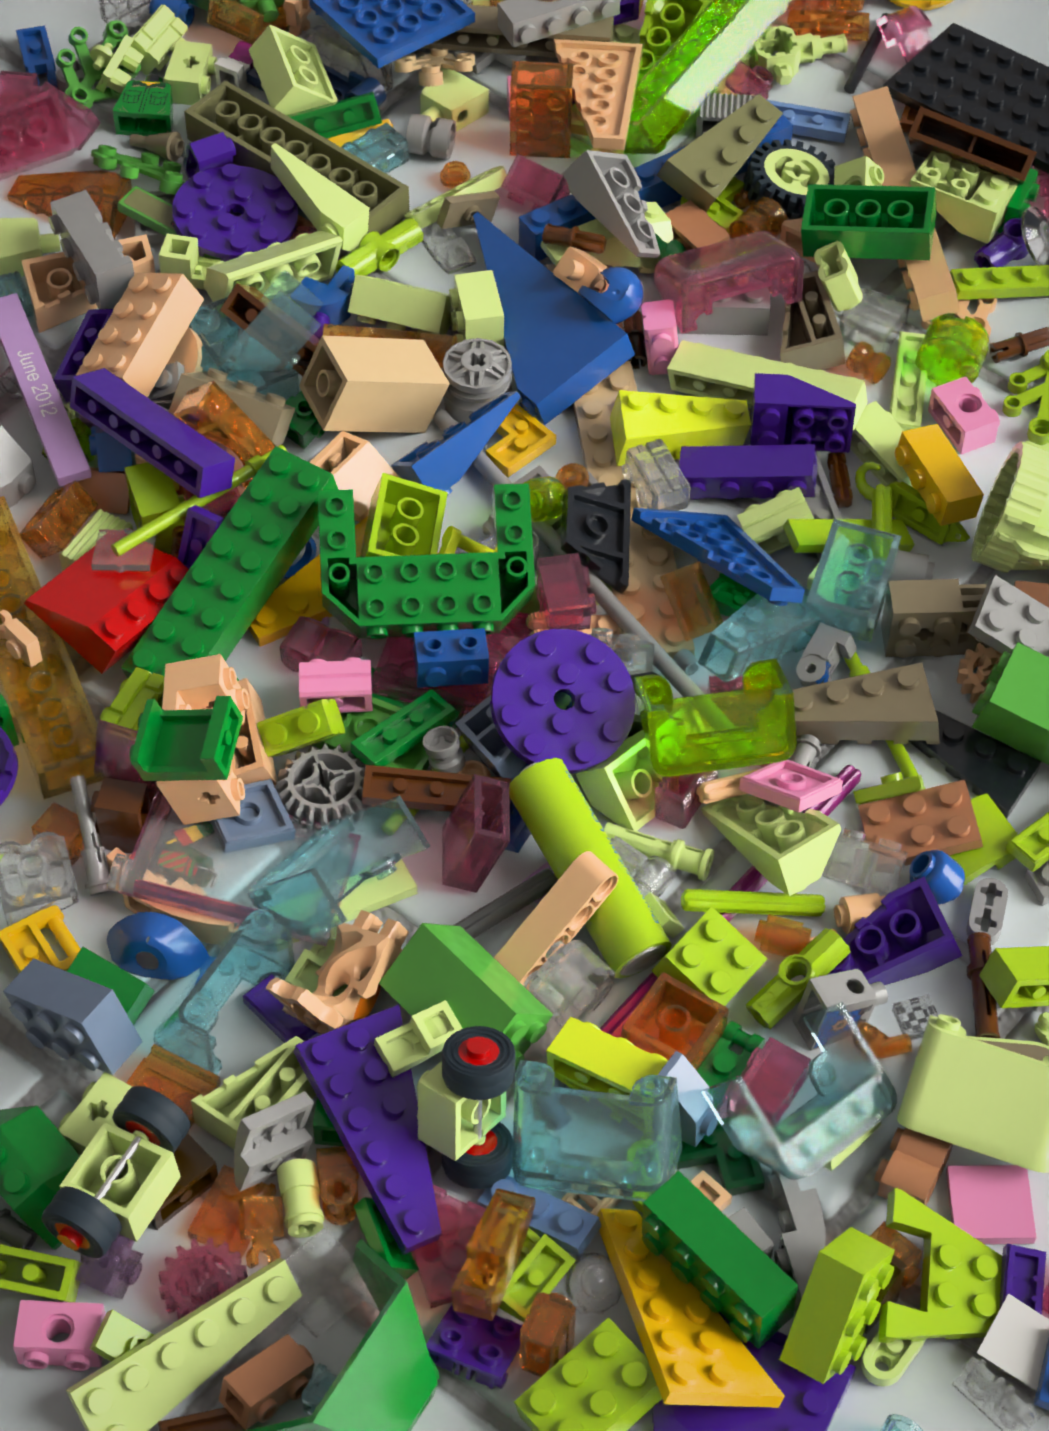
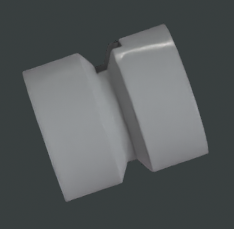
[405,113,456,160]

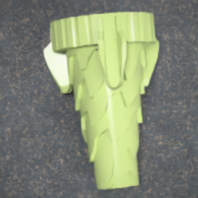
[971,440,1049,573]

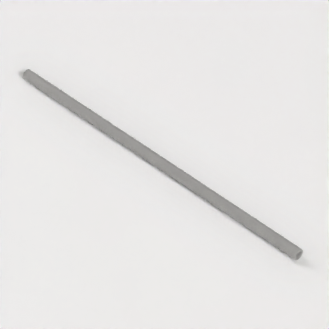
[433,409,755,762]

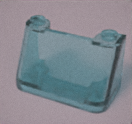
[153,909,295,1083]
[512,1060,683,1202]

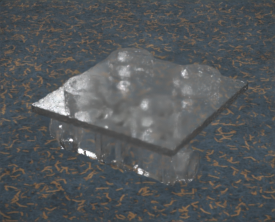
[952,1356,1048,1431]

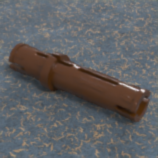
[966,932,1000,1038]

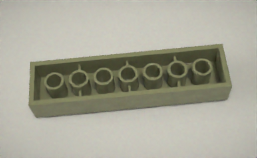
[184,80,410,234]

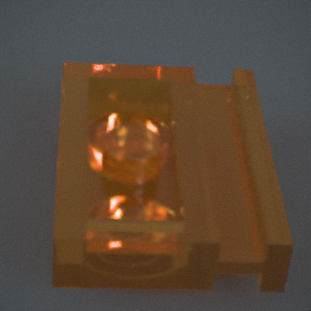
[126,1044,221,1128]
[187,1165,277,1259]

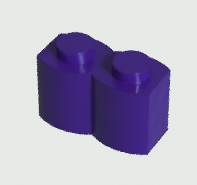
[183,132,236,179]

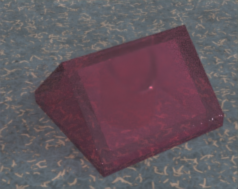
[94,720,160,793]

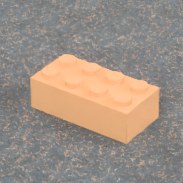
[76,273,204,398]

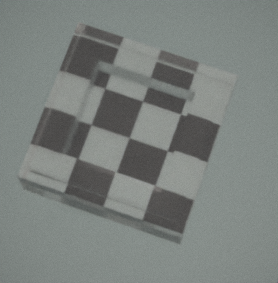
[892,994,938,1042]

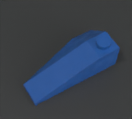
[391,391,520,496]

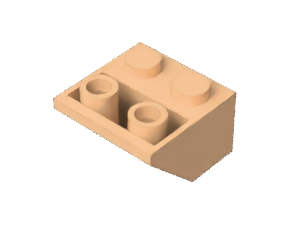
[309,431,400,522]

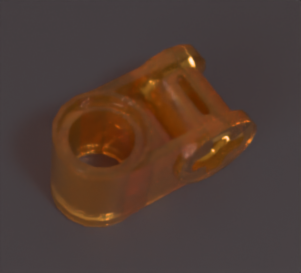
[316,1146,359,1225]

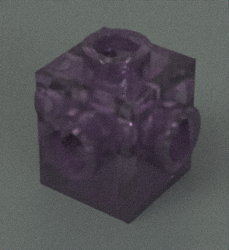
[75,1234,144,1299]

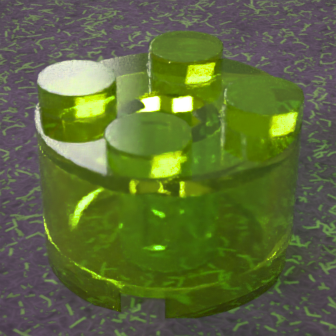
[915,313,989,387]

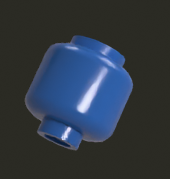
[909,849,965,905]

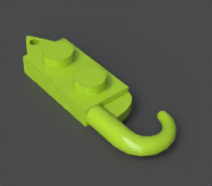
[855,462,970,545]

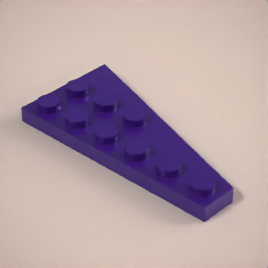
[294,1004,442,1255]

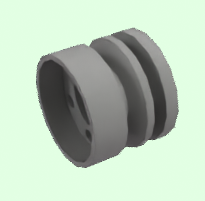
[443,338,512,424]

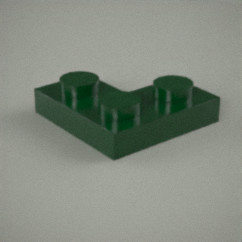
[667,1113,765,1196]

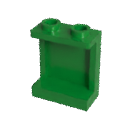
[129,696,243,781]

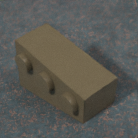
[780,270,846,370]
[169,368,295,447]

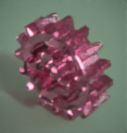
[159,1238,248,1320]

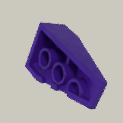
[804,877,963,986]

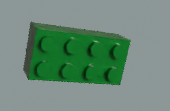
[801,184,936,260]
[642,1170,798,1349]

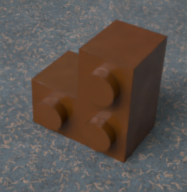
[91,769,164,856]

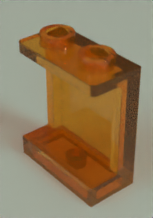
[206,0,290,45]

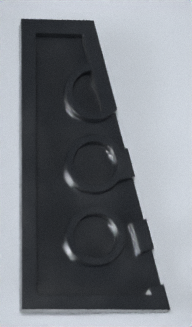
[909,710,1041,819]

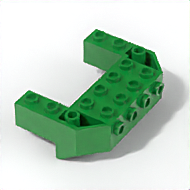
[318,483,535,639]

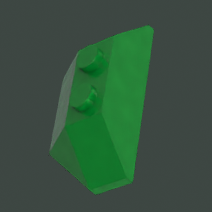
[0,1105,80,1251]

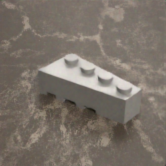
[48,190,134,309]

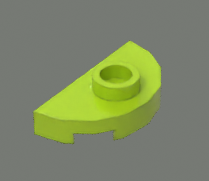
[853,772,924,805]

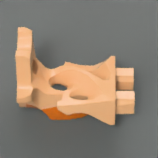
[266,910,409,1035]

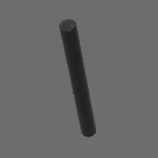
[844,13,892,94]

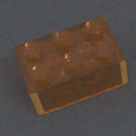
[510,61,574,159]

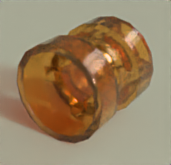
[846,341,891,385]

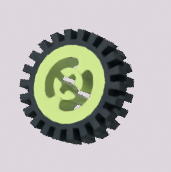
[743,139,836,222]

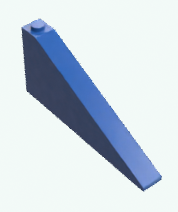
[473,212,635,425]

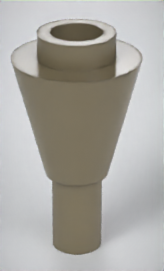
[129,131,185,162]

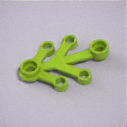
[1002,350,1049,446]

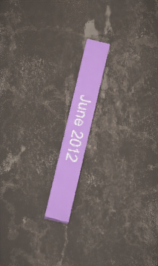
[0,293,92,486]

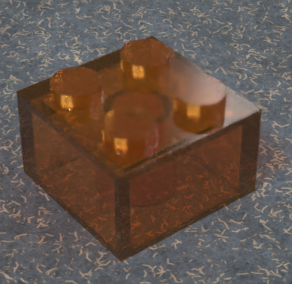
[621,972,729,1071]

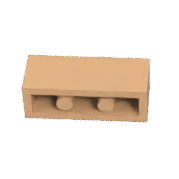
[231,678,278,786]

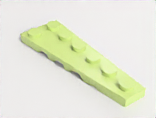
[66,1258,302,1431]

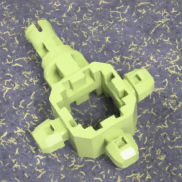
[733,22,848,85]

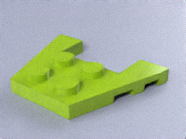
[878,1188,1002,1343]

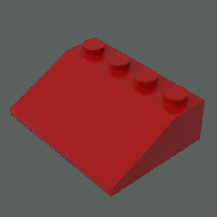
[24,531,189,674]

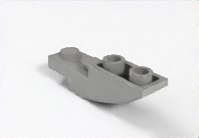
[767,1156,825,1311]

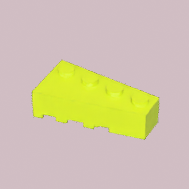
[610,390,751,466]

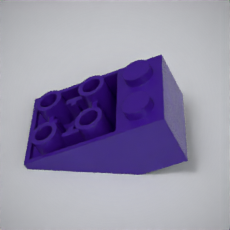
[750,373,856,453]

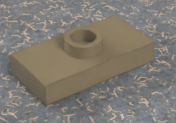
[436,191,500,229]

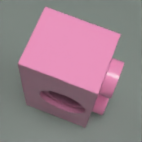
[928,376,1000,455]
[13,1300,106,1371]

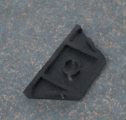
[561,479,631,593]

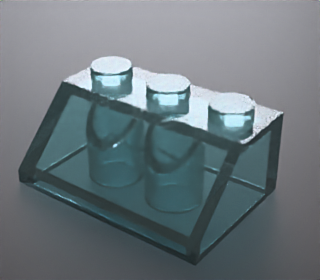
[806,519,902,643]

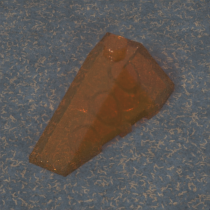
[7,170,132,240]

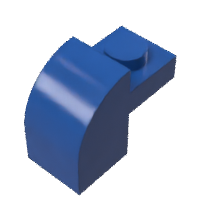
[290,265,355,328]

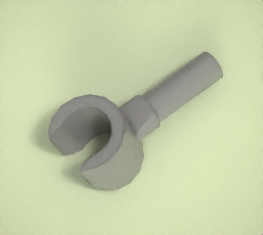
[648,649,699,676]

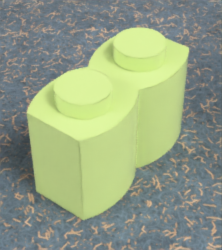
[814,241,862,312]

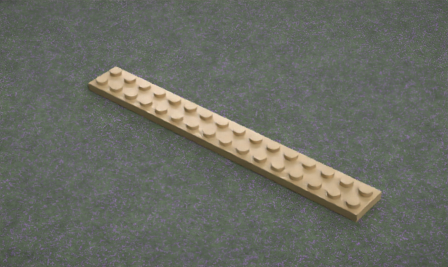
[546,263,695,666]

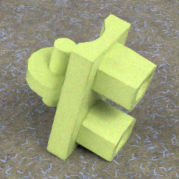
[90,35,144,93]

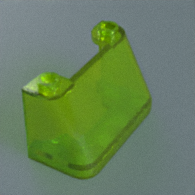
[634,658,797,777]

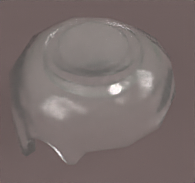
[559,1252,622,1314]

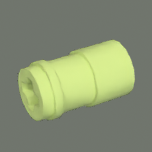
[277,1159,324,1238]

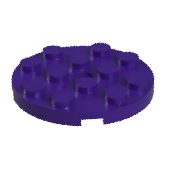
[172,164,298,262]
[490,629,636,774]

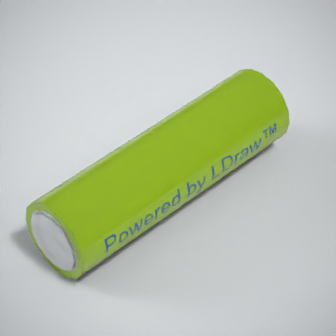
[506,758,672,979]

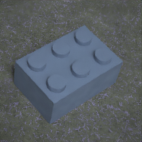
[3,958,143,1075]

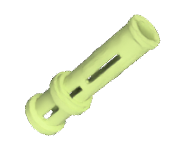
[604,822,714,881]

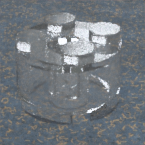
[523,940,615,1028]

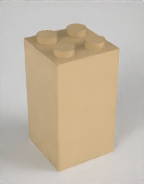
[299,336,450,433]

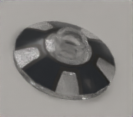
[1021,207,1049,265]

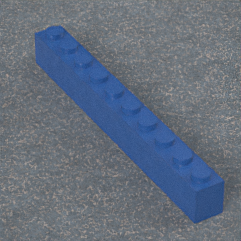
[518,114,793,261]

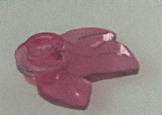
[723,59,773,100]

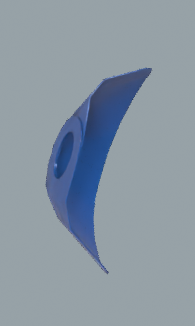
[107,912,209,980]

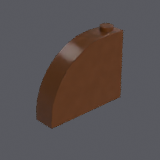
[908,106,1037,185]

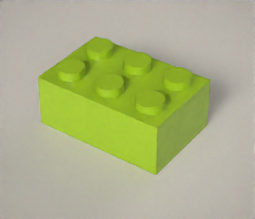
[779,1227,895,1384]
[514,1317,662,1431]

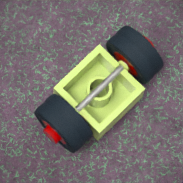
[417,1026,516,1189]
[41,1086,190,1258]

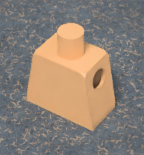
[553,246,609,293]

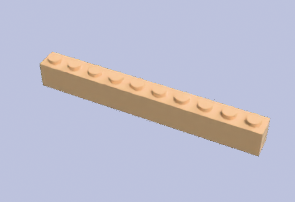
[850,86,960,322]

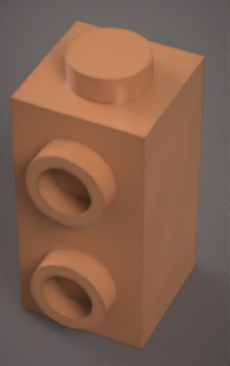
[219,1334,315,1430]

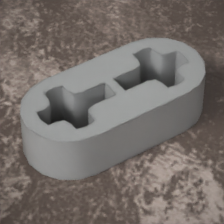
[966,878,1008,945]

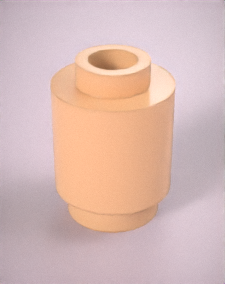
[834,893,887,934]

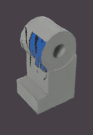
[796,622,857,687]

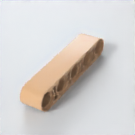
[494,851,619,991]

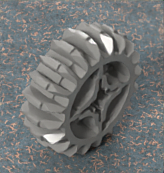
[275,743,371,836]

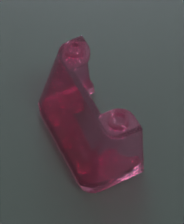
[654,231,804,334]

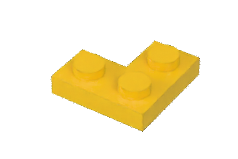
[486,404,556,477]

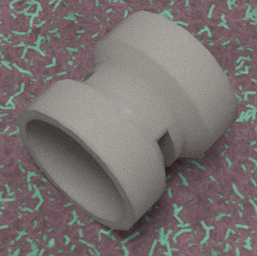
[423,726,466,773]

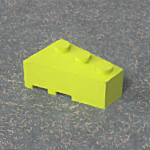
[546,1016,668,1138]

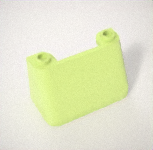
[897,1014,1049,1173]

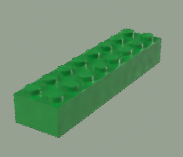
[121,446,339,679]

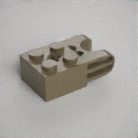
[881,579,989,658]

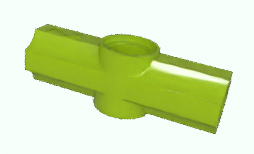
[335,217,424,276]
[745,928,851,1029]

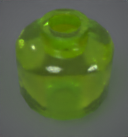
[524,476,566,522]

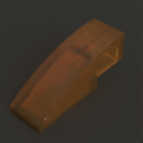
[451,1188,536,1321]

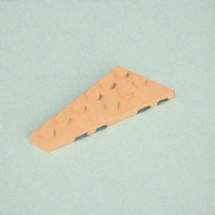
[554,39,642,151]

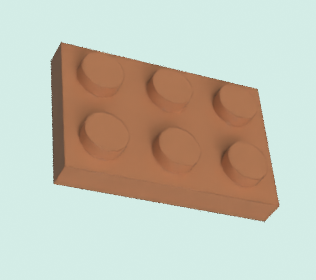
[858,779,983,873]

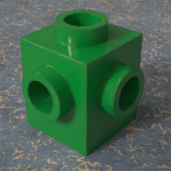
[285,391,326,449]

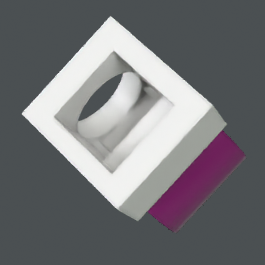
[215,41,254,91]

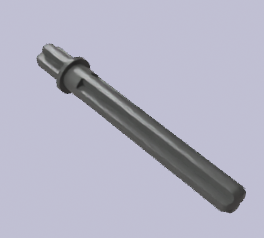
[382,868,557,978]

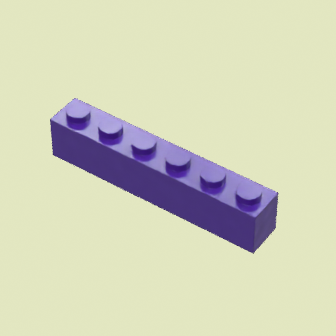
[70,368,235,498]

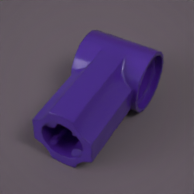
[974,218,1032,268]

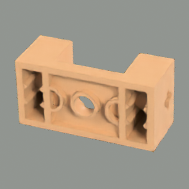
[156,654,250,825]

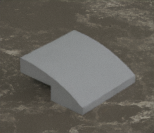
[234,1091,314,1192]

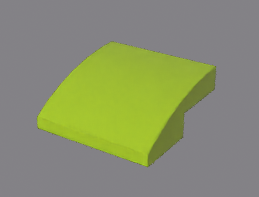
[949,793,1018,885]
[457,1212,576,1323]

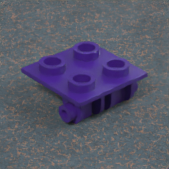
[426,1299,530,1390]

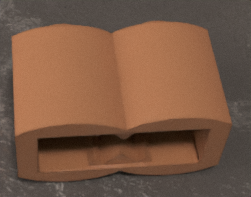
[874,1127,953,1206]

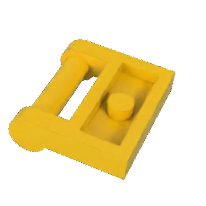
[0,905,81,973]

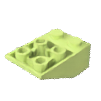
[909,151,1018,244]

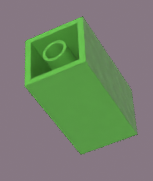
[972,642,1049,765]
[379,923,553,1071]

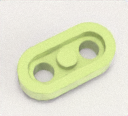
[861,1331,925,1386]

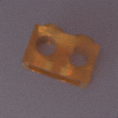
[18,480,99,559]

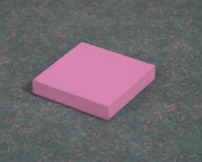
[739,758,843,813]
[946,1165,1036,1244]

